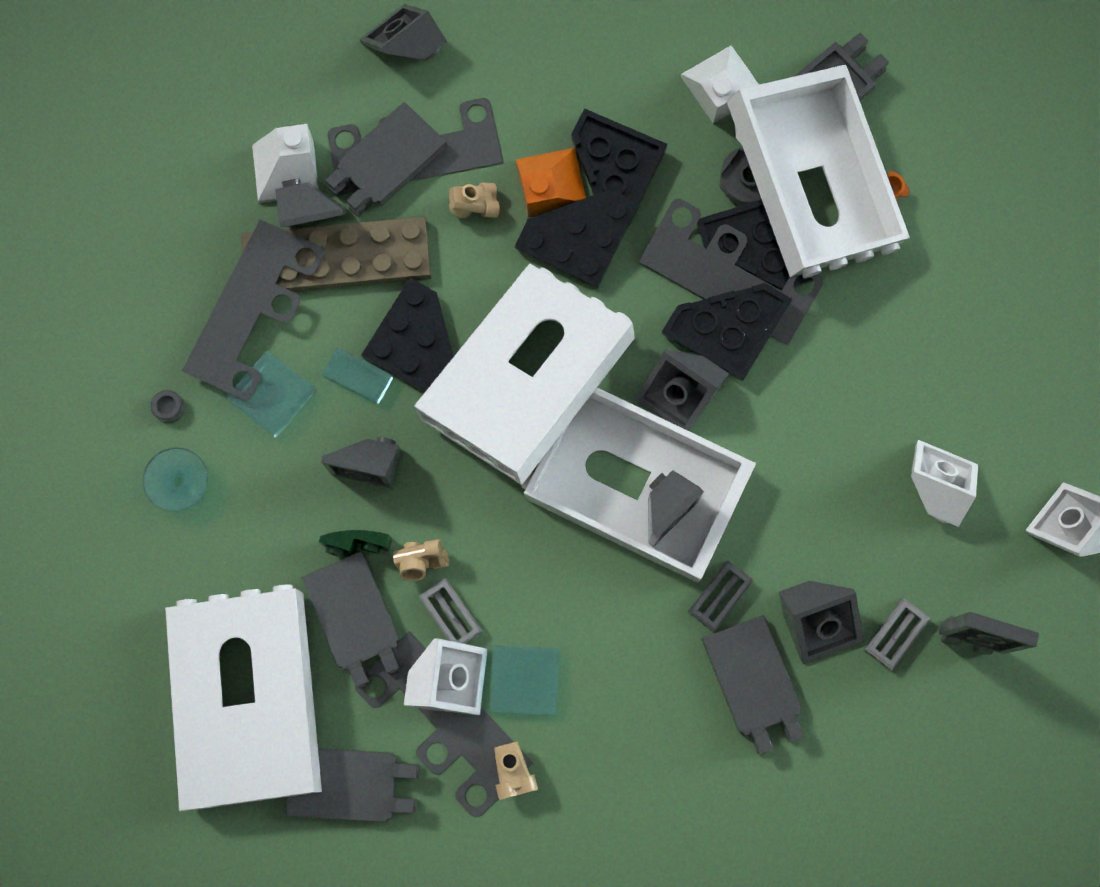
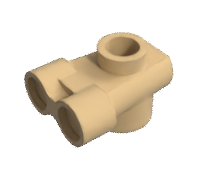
[449,182,500,218]
[393,539,449,581]
[494,741,538,800]

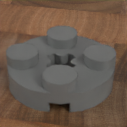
[720,148,761,206]

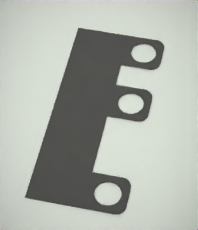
[328,98,503,195]
[639,199,823,345]
[182,220,324,400]
[355,631,533,817]

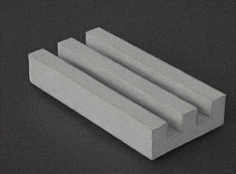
[419,578,483,644]
[863,598,931,671]

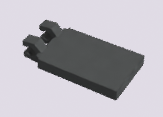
[795,32,889,101]
[325,102,447,217]
[302,551,402,689]
[939,612,1039,655]
[701,615,804,754]
[286,748,419,822]

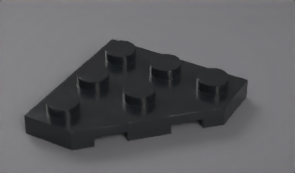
[571,108,668,227]
[514,189,639,288]
[697,199,813,291]
[361,278,453,393]
[662,283,792,381]

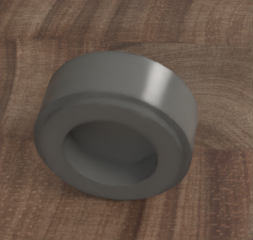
[151,390,185,423]

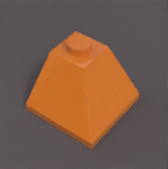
[515,148,586,218]

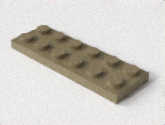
[241,216,431,292]

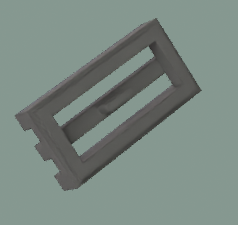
[688,560,754,632]

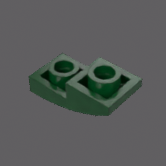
[319,530,393,558]

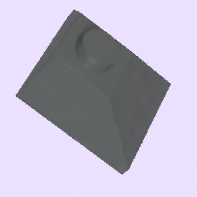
[360,4,447,60]
[275,178,347,228]
[635,349,729,431]
[321,437,402,489]
[648,470,704,547]
[779,581,864,664]

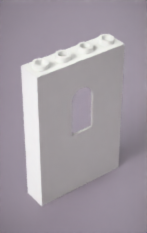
[727,65,910,278]
[414,263,635,485]
[521,388,756,583]
[165,585,322,811]

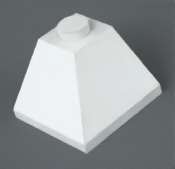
[681,45,759,124]
[252,124,319,204]
[911,440,978,527]
[1025,482,1100,557]
[404,638,488,715]

